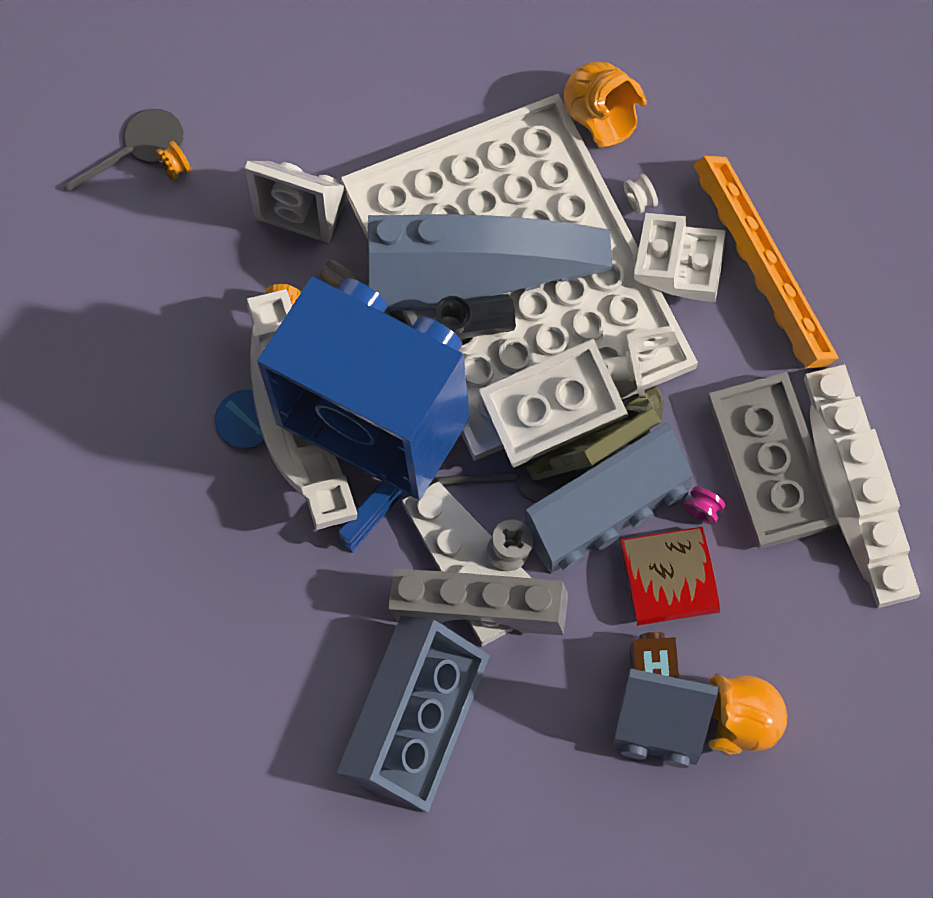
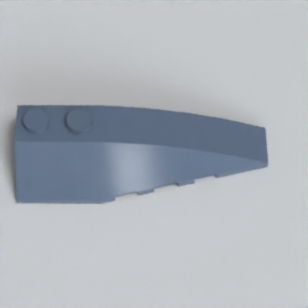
[367,214,612,311]

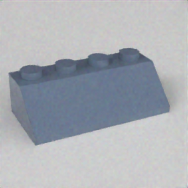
[525,422,693,574]
[337,616,490,813]

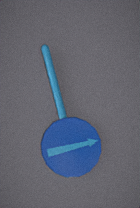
[215,389,265,449]

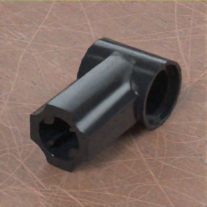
[433,293,516,342]

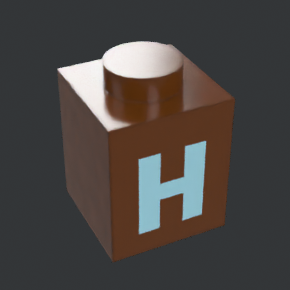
[630,632,679,678]

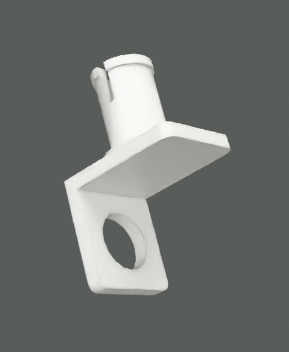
[603,325,677,398]

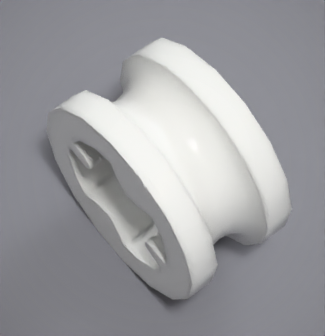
[624,173,658,214]

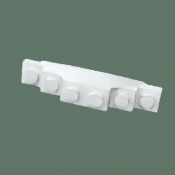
[247,289,357,530]
[804,364,920,608]

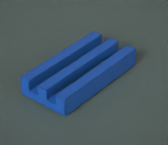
[339,481,404,553]

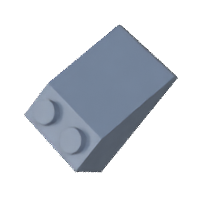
[612,669,719,768]

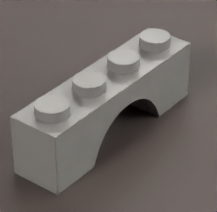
[388,568,568,636]

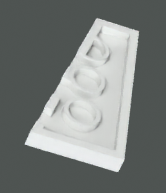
[402,481,531,646]

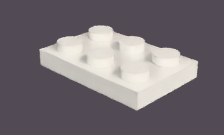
[479,338,628,468]

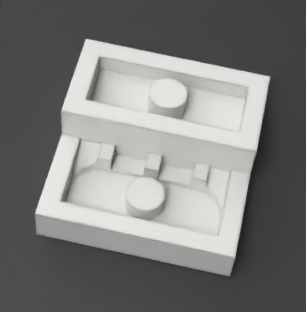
[634,213,726,302]

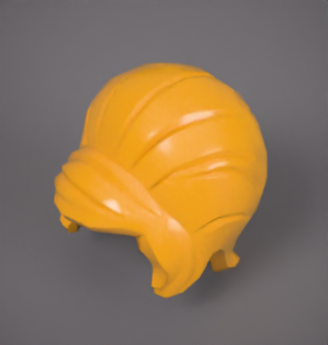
[564,61,647,148]
[708,674,788,756]

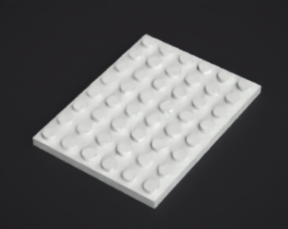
[341,94,698,461]

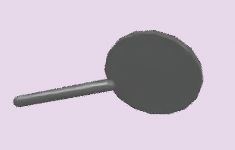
[64,109,183,191]
[436,455,576,503]

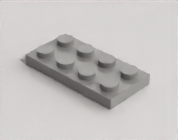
[707,372,839,550]

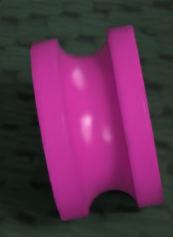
[683,486,726,525]

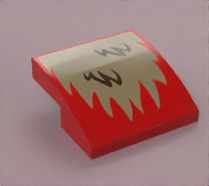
[620,526,720,626]

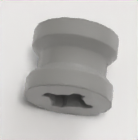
[487,519,534,571]

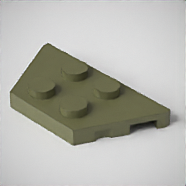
[525,386,664,481]

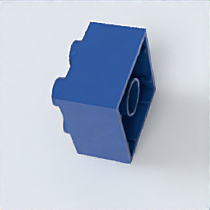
[257,276,470,501]

